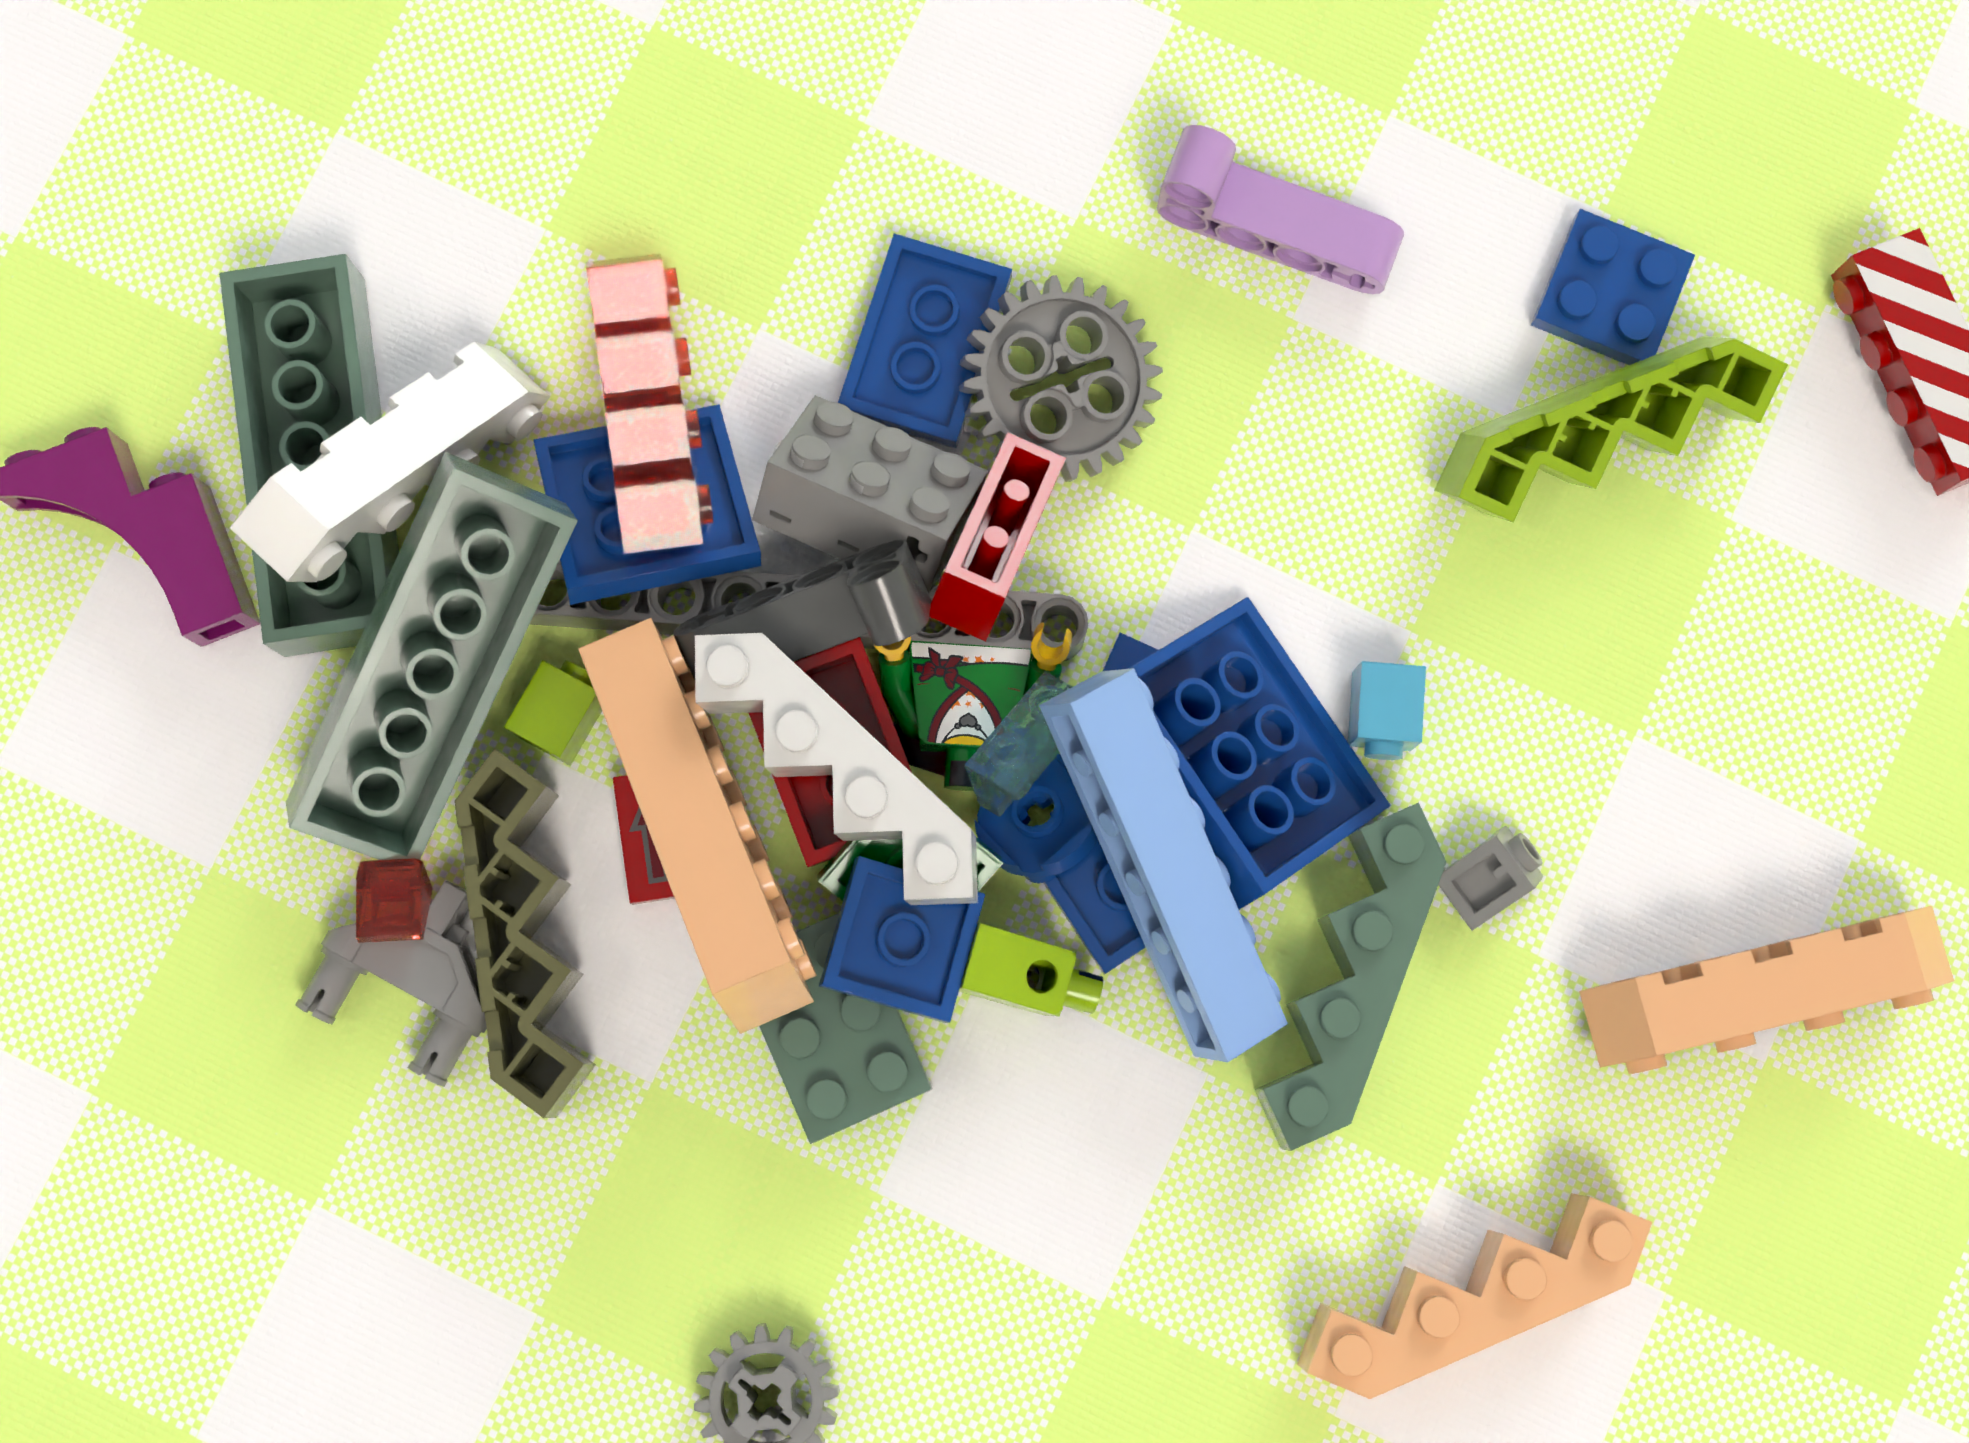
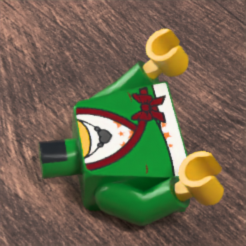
[874,622,1072,791]

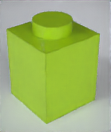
[504,660,602,766]

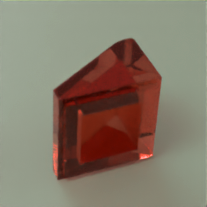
[356,858,433,943]

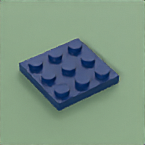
[533,404,762,605]

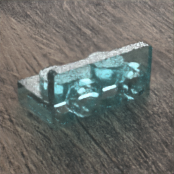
[964,671,1073,817]

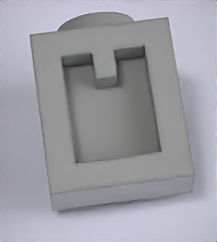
[1438,826,1543,931]

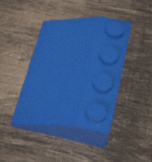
[1128,597,1391,910]

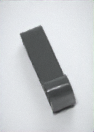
[673,539,932,680]

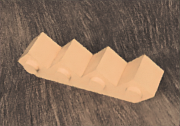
[1579,905,1954,1074]
[1297,1193,1653,1399]

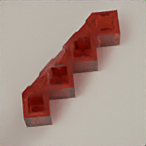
[586,254,714,554]

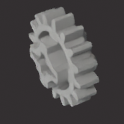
[694,1323,840,1443]

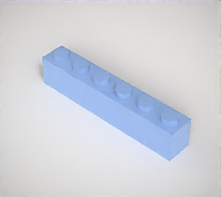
[1039,668,1288,1063]

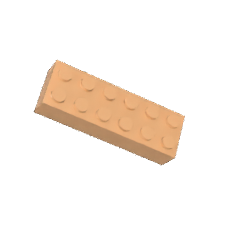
[578,618,817,1034]

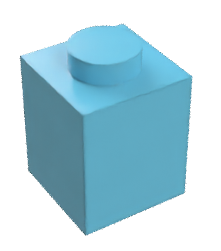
[1348,661,1426,760]

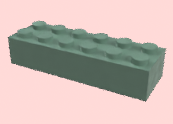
[219,254,399,657]
[286,452,578,872]

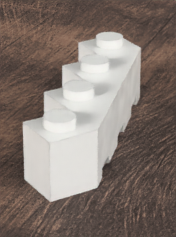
[230,342,550,582]
[695,633,978,905]

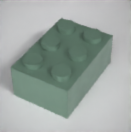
[759,913,933,1144]

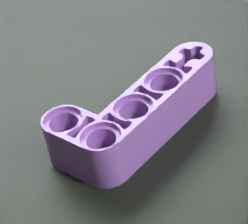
[1157,125,1404,294]

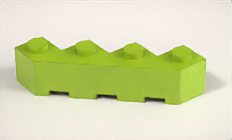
[1434,336,1788,523]

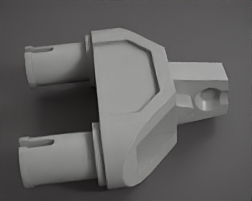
[295,881,486,1087]

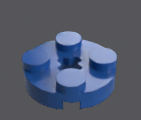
[975,752,1098,884]

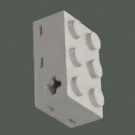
[752,395,988,595]

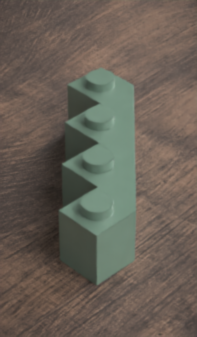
[1254,802,1446,1151]

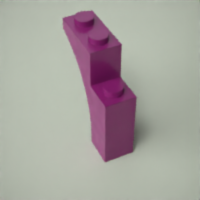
[0,427,260,647]

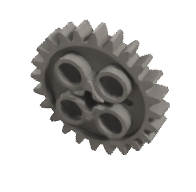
[959,275,1163,482]

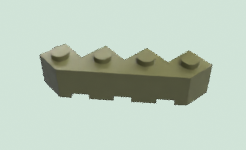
[454,748,596,1118]

